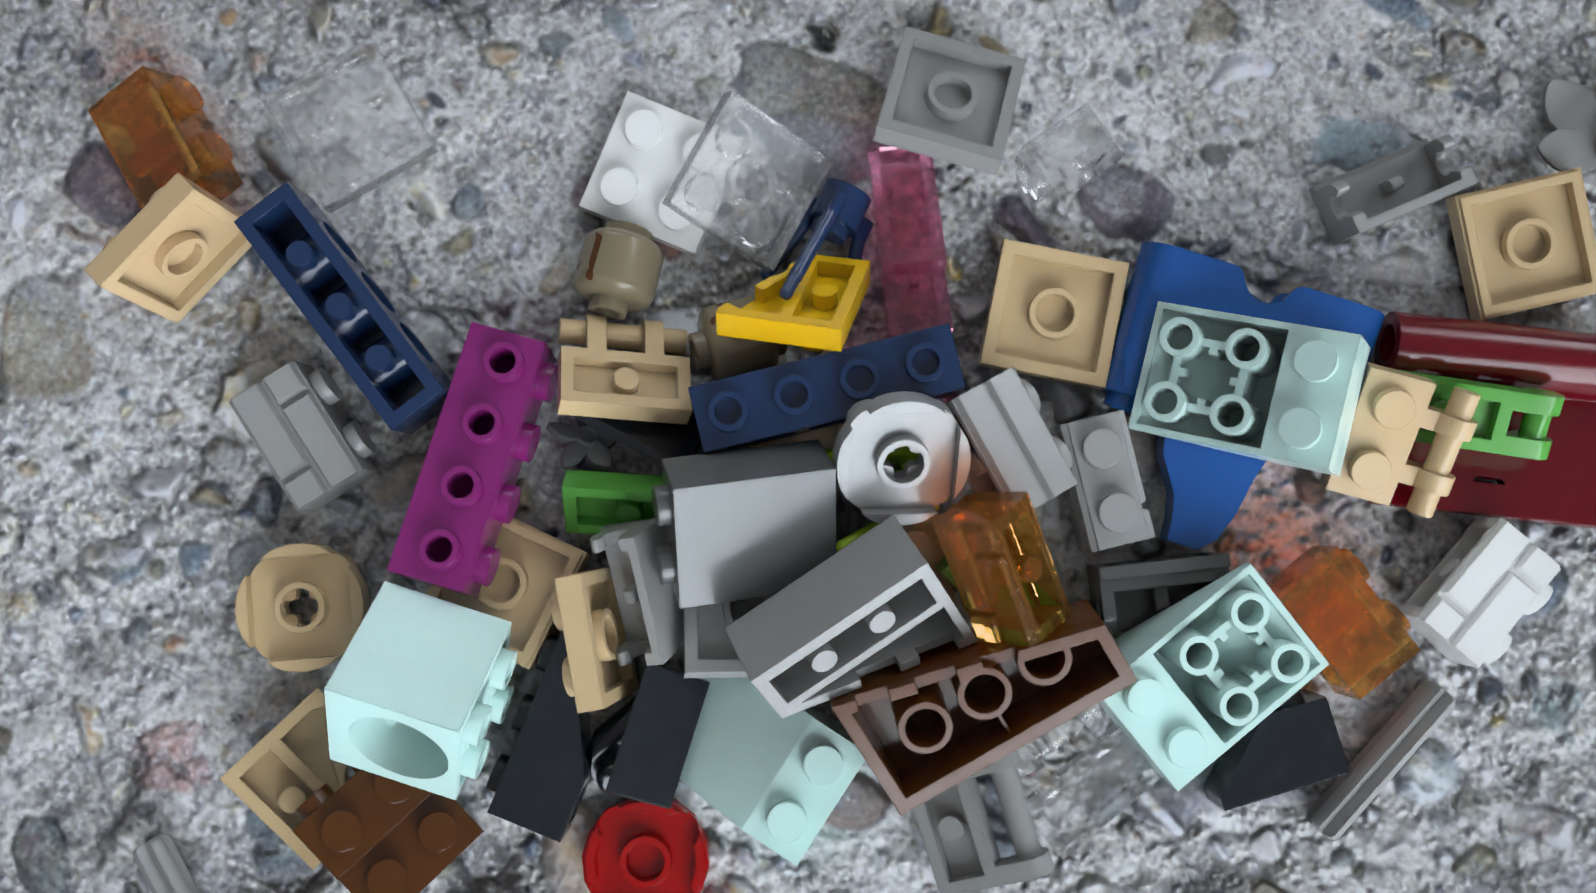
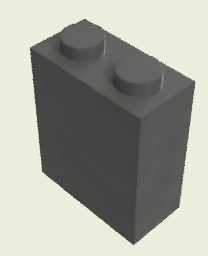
[652,439,836,609]

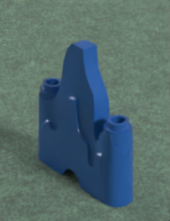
[1101,241,1385,550]

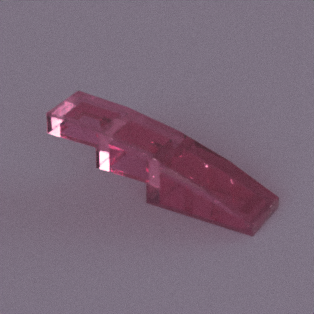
[867,146,959,403]

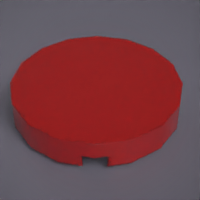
[582,797,710,893]

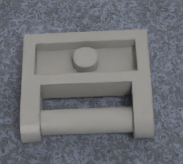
[913,750,1054,893]

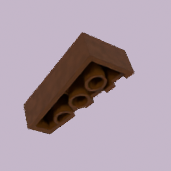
[830,599,1138,816]

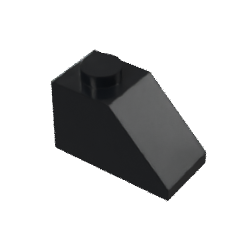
[1203,689,1350,811]

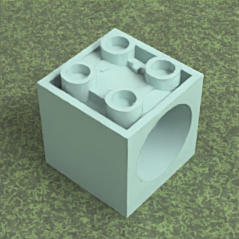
[324,581,518,800]

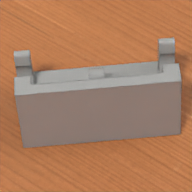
[1308,135,1478,246]
[590,518,683,666]

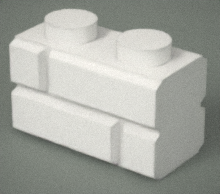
[1397,518,1561,668]

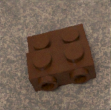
[293,766,484,893]

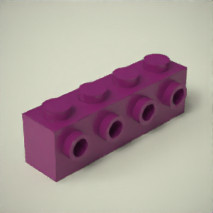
[387,322,558,599]

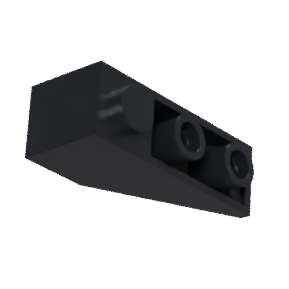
[486,630,592,842]

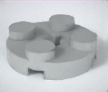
[833,391,971,526]

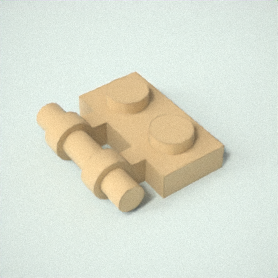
[557,314,692,425]
[1320,362,1481,518]

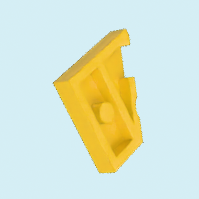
[716,254,871,352]

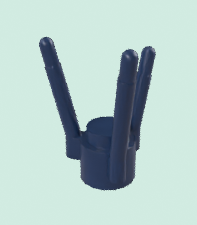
[760,178,874,300]

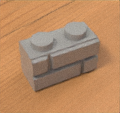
[229,361,378,511]
[945,367,1078,527]
[1049,410,1155,552]

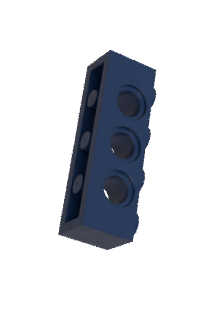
[234,182,451,434]
[688,323,966,453]

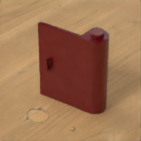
[1368,311,1596,529]

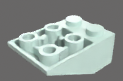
[1128,301,1371,477]
[1099,562,1329,791]

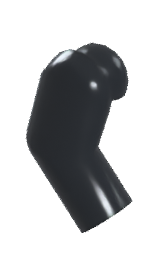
[590,696,636,793]

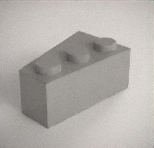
[724,515,978,718]

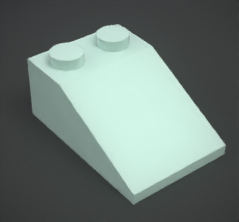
[680,678,865,866]

